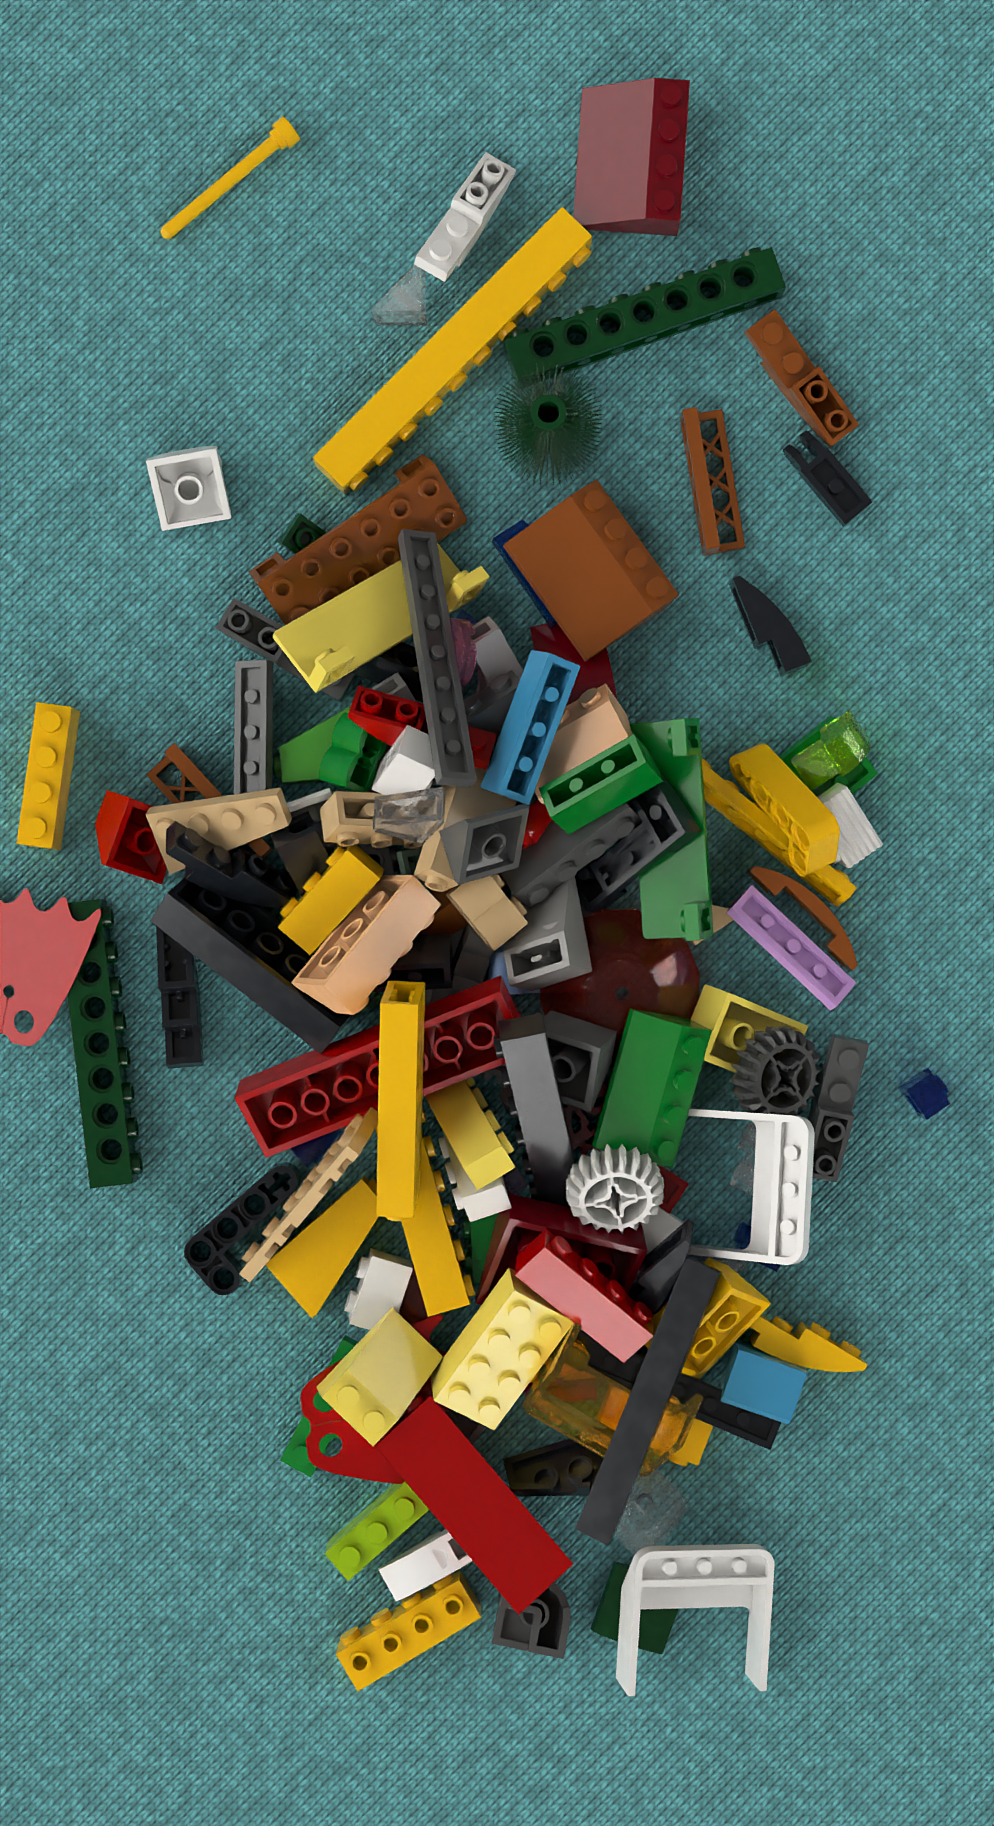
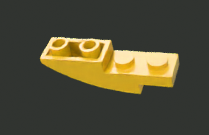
[749,1314,868,1372]

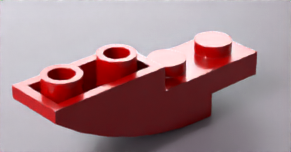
[348,685,497,770]

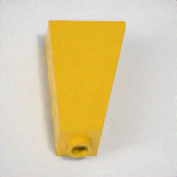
[265,1176,379,1318]

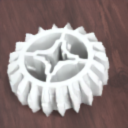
[566,1144,664,1234]

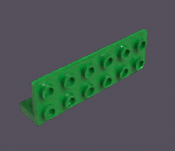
[630,718,714,941]

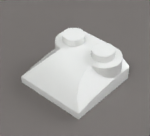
[146,446,232,531]

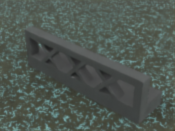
[234,660,274,794]

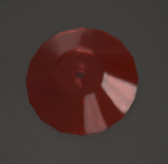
[540,909,700,1067]

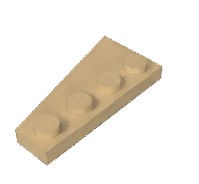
[145,787,292,874]

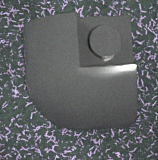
[491,1582,570,1659]

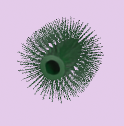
[495,362,603,488]

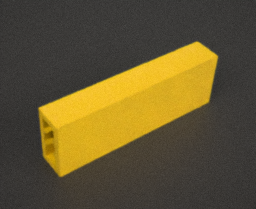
[376,981,425,1221]

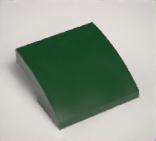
[590,1561,679,1655]

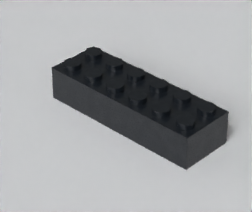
[150,877,353,1054]

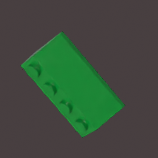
[592,1009,712,1168]

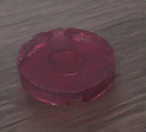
[450,618,477,690]

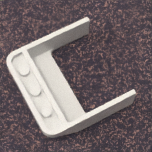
[687,1109,815,1265]
[616,1544,775,1696]

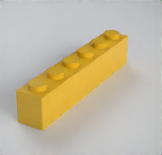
[375,1106,476,1317]

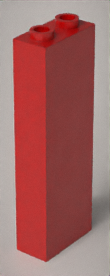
[375,1393,573,1615]

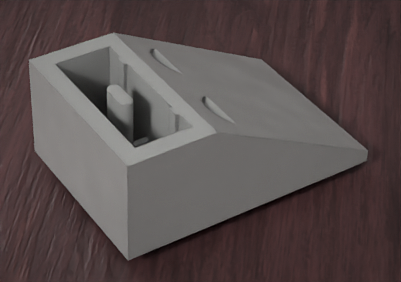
[503,876,592,991]

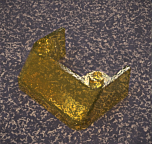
[523,1322,703,1477]

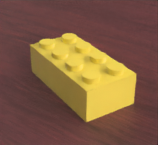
[430,1268,574,1430]

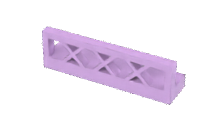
[726,885,856,1011]

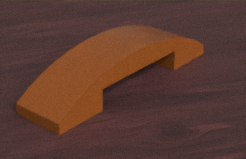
[746,866,858,971]

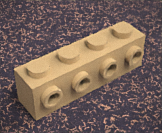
[320,791,439,849]

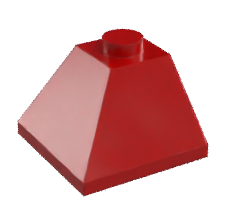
[95,790,167,884]

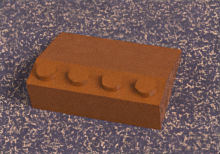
[503,479,679,662]

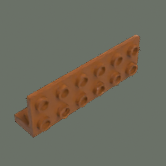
[248,454,467,625]

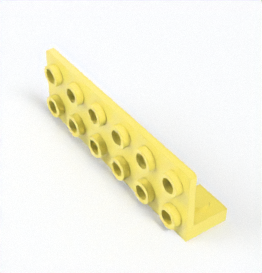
[273,543,490,693]

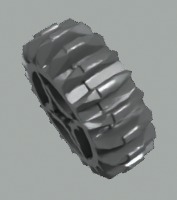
[730,1026,823,1116]

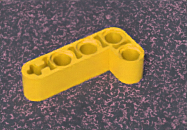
[729,743,840,877]

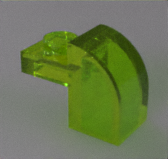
[791,710,871,790]

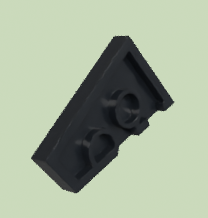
[503,1428,609,1497]

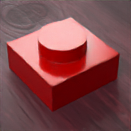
[658,1166,689,1214]

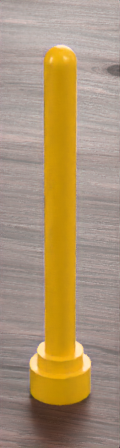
[160,116,300,239]

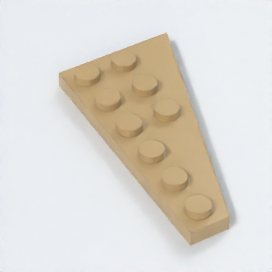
[239,1107,378,1282]

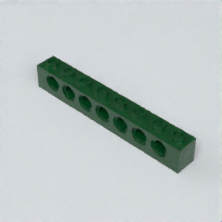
[504,247,786,390]
[67,899,143,1189]

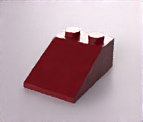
[530,622,618,706]

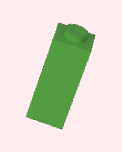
[274,706,351,785]

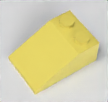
[691,984,808,1073]
[316,1307,443,1447]

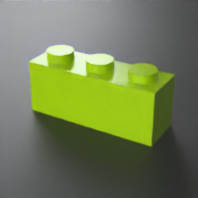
[324,1481,429,1581]

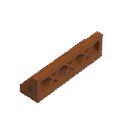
[680,407,745,556]
[146,743,273,859]

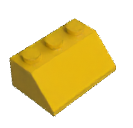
[645,1258,771,1379]

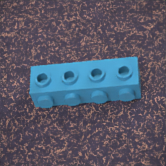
[480,650,580,805]

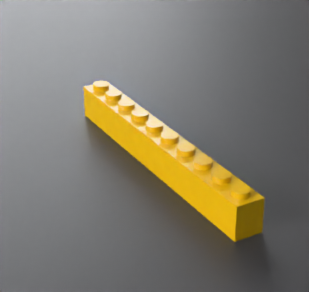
[312,207,592,495]

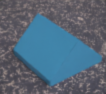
[720,1339,807,1425]

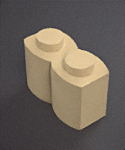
[446,874,528,951]

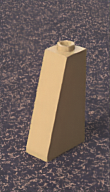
[414,764,517,892]

